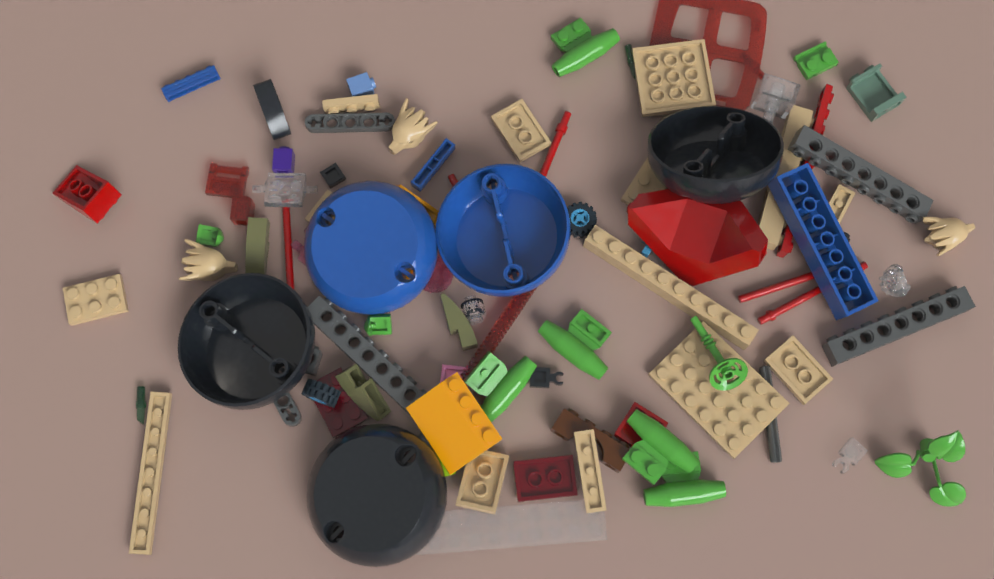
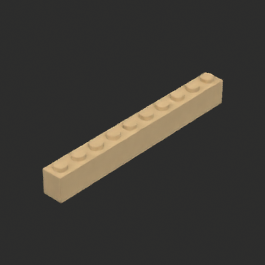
[583,225,759,350]

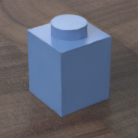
[346,72,376,97]

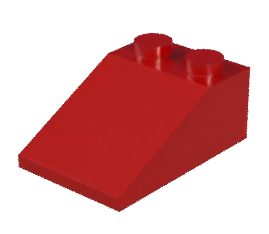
[52,165,122,224]

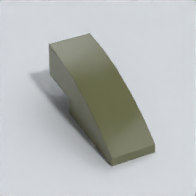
[245,217,270,275]
[440,294,478,351]
[335,363,391,421]

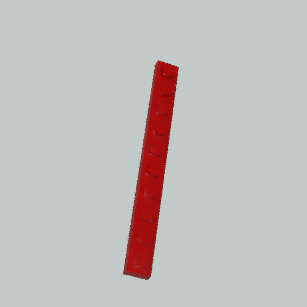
[776,84,834,258]

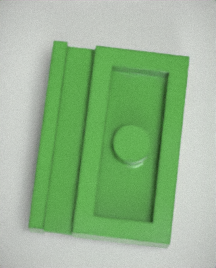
[793,41,839,80]

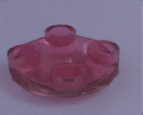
[423,255,453,293]

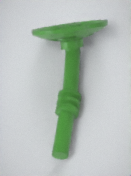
[690,316,748,391]

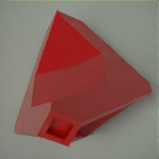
[626,189,768,286]

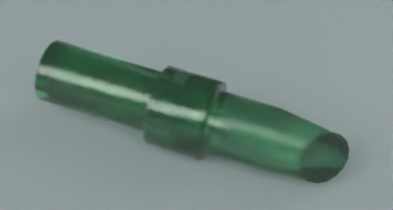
[625,44,636,79]
[136,386,146,424]

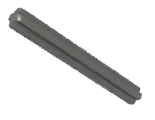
[759,366,782,463]

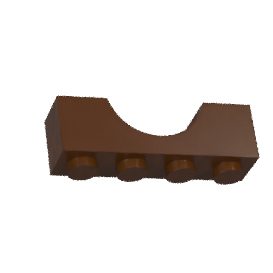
[551,408,630,473]

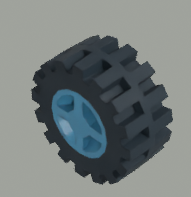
[567,202,597,238]
[301,379,341,408]

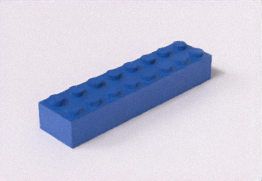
[768,163,879,320]

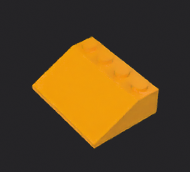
[406,372,502,475]

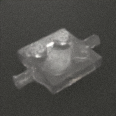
[252,173,318,207]

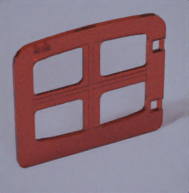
[649,0,767,110]

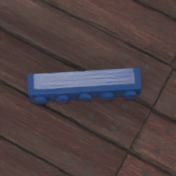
[161,65,221,102]
[411,138,455,192]

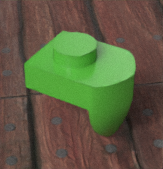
[196,224,224,247]
[364,314,392,336]

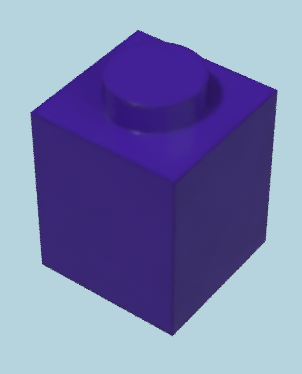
[272,146,295,176]

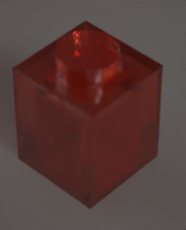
[230,195,255,226]

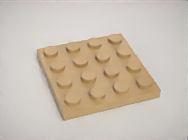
[632,39,716,117]

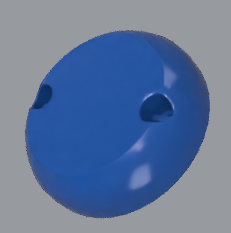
[436,164,571,297]
[304,181,438,315]

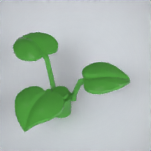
[875,430,966,507]

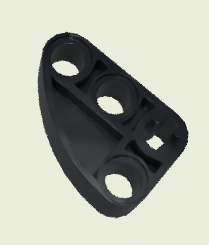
[253,79,291,140]

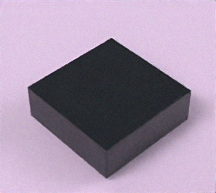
[320,163,346,189]

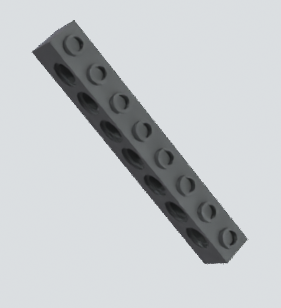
[788,125,934,224]
[822,286,976,367]
[308,296,427,415]

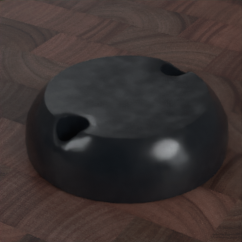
[647,106,784,204]
[178,273,315,410]
[307,424,447,567]

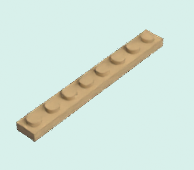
[129,392,172,555]

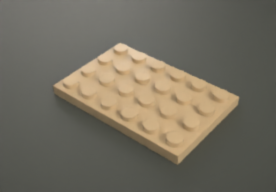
[648,321,790,459]

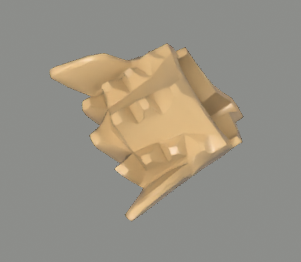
[389,98,438,155]
[922,217,975,256]
[179,239,238,281]

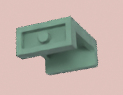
[846,63,907,122]

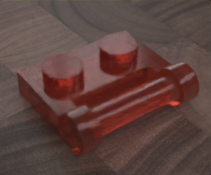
[205,163,249,199]

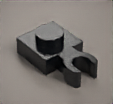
[530,367,564,388]

